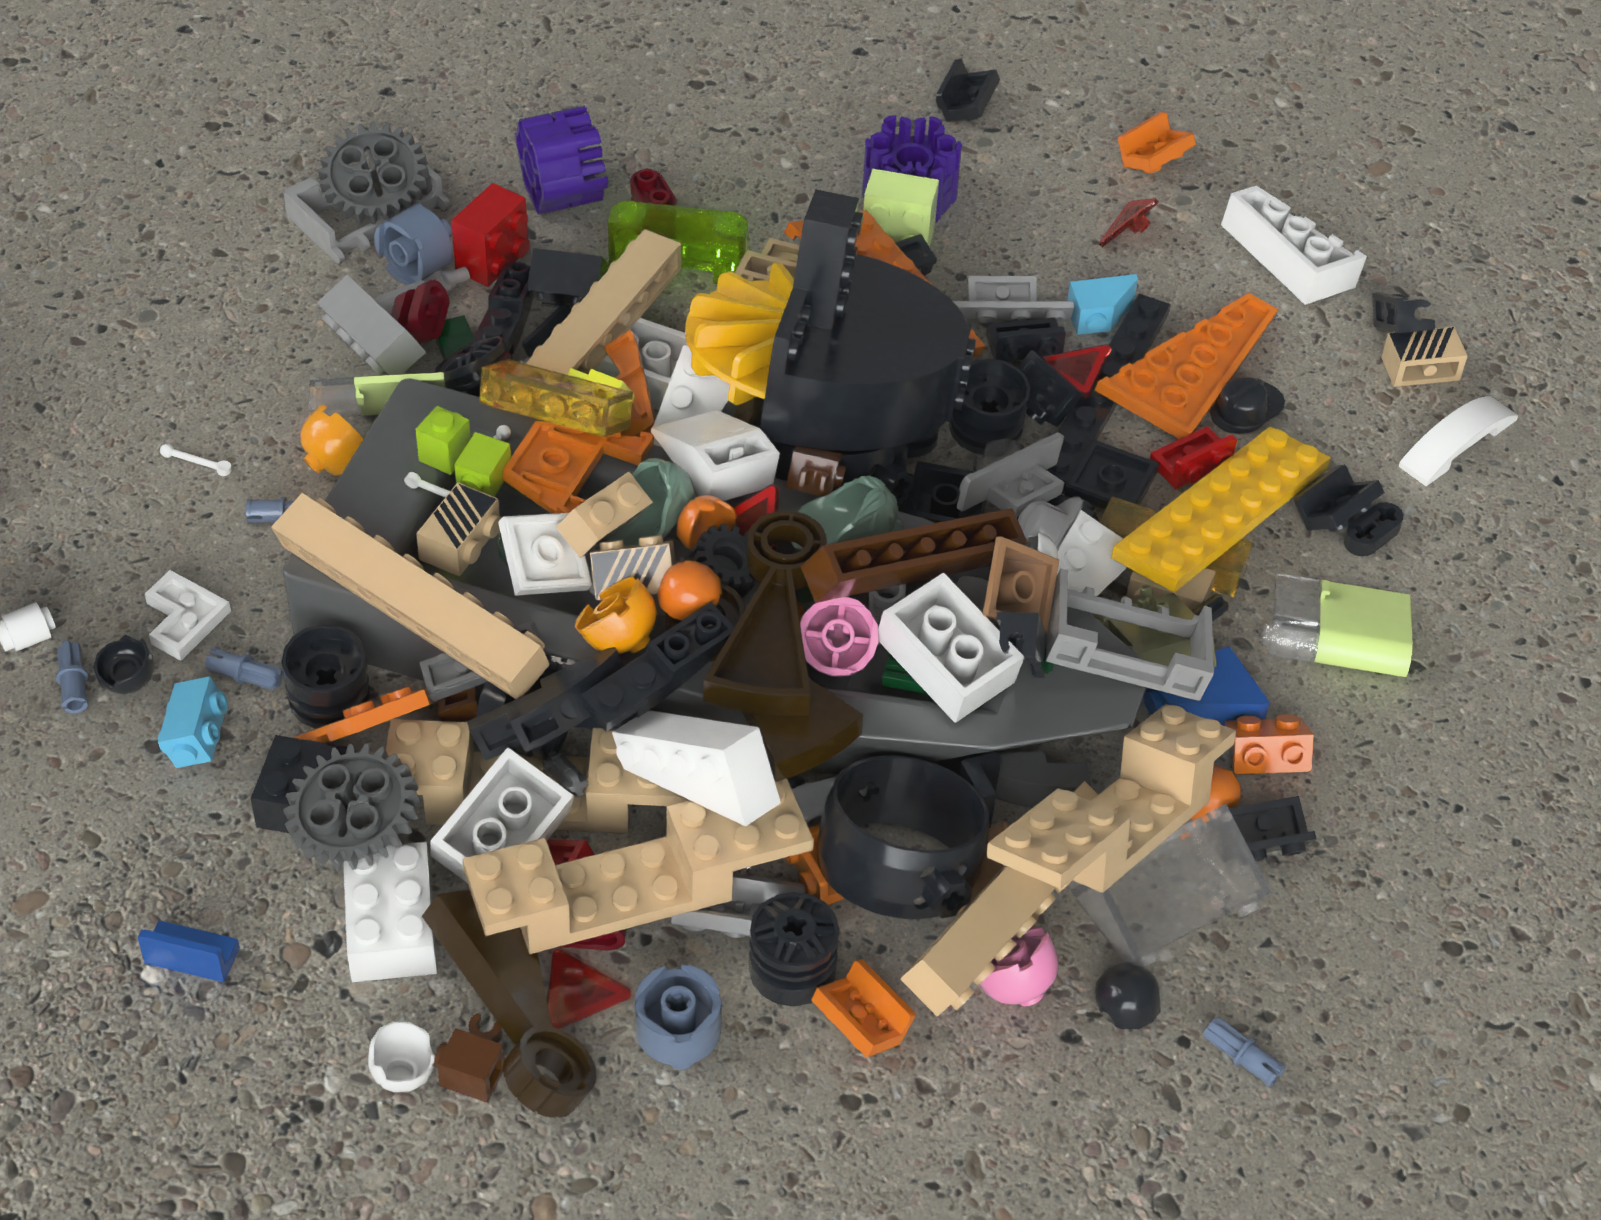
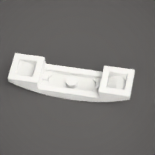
[1399,396,1518,486]

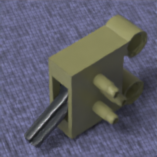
[1092,584,1229,667]

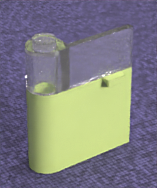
[309,372,446,417]
[1261,573,1413,677]

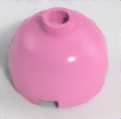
[800,596,879,677]
[980,926,1059,1006]

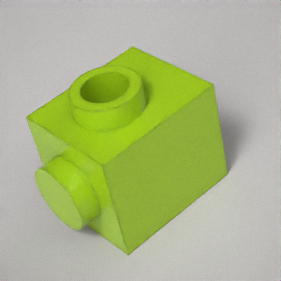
[415,406,471,475]
[454,432,511,497]

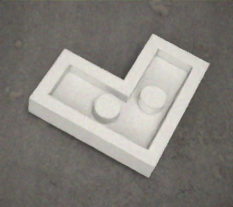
[145,570,231,661]

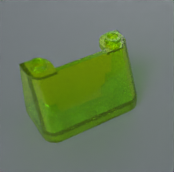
[608,200,751,284]

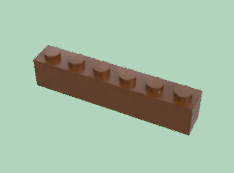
[800,508,1028,603]

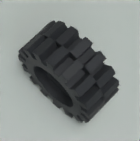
[689,524,757,597]

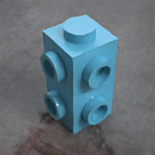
[158,676,228,768]

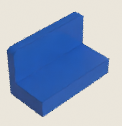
[138,920,240,982]

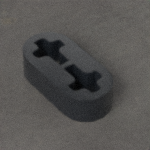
[1344,502,1404,556]

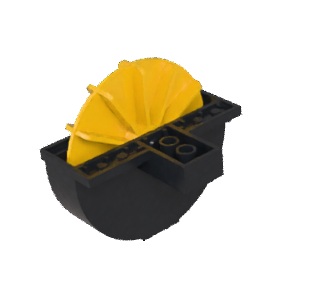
[685,189,976,451]

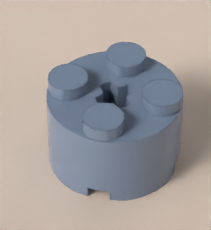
[374,203,452,285]
[635,965,722,1070]

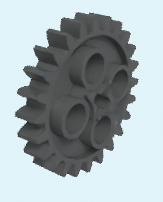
[318,122,429,224]
[283,743,421,870]

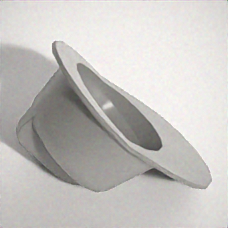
[1018,497,1083,549]

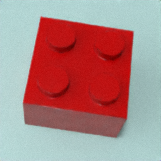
[451,183,530,287]

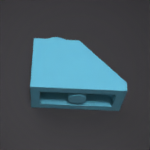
[1067,274,1138,335]

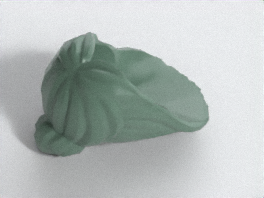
[606,458,697,546]
[790,476,903,552]

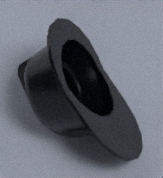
[1210,376,1285,434]

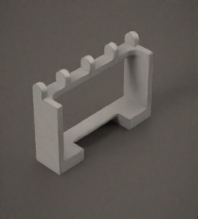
[283,149,451,264]
[1046,568,1214,701]

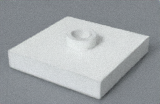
[498,513,592,596]

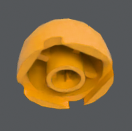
[300,404,363,476]
[574,577,657,654]

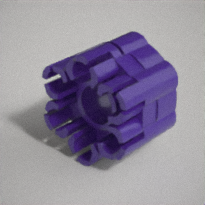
[515,106,608,215]
[862,115,962,223]

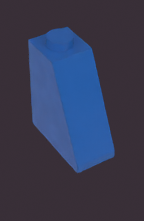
[1143,646,1270,726]

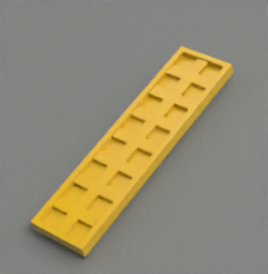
[1111,426,1331,593]

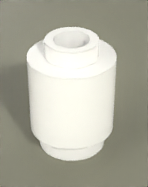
[0,602,56,652]

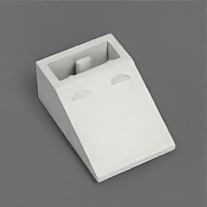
[651,410,780,501]

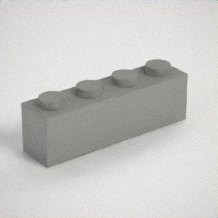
[317,274,426,376]

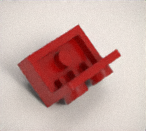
[1150,426,1237,490]

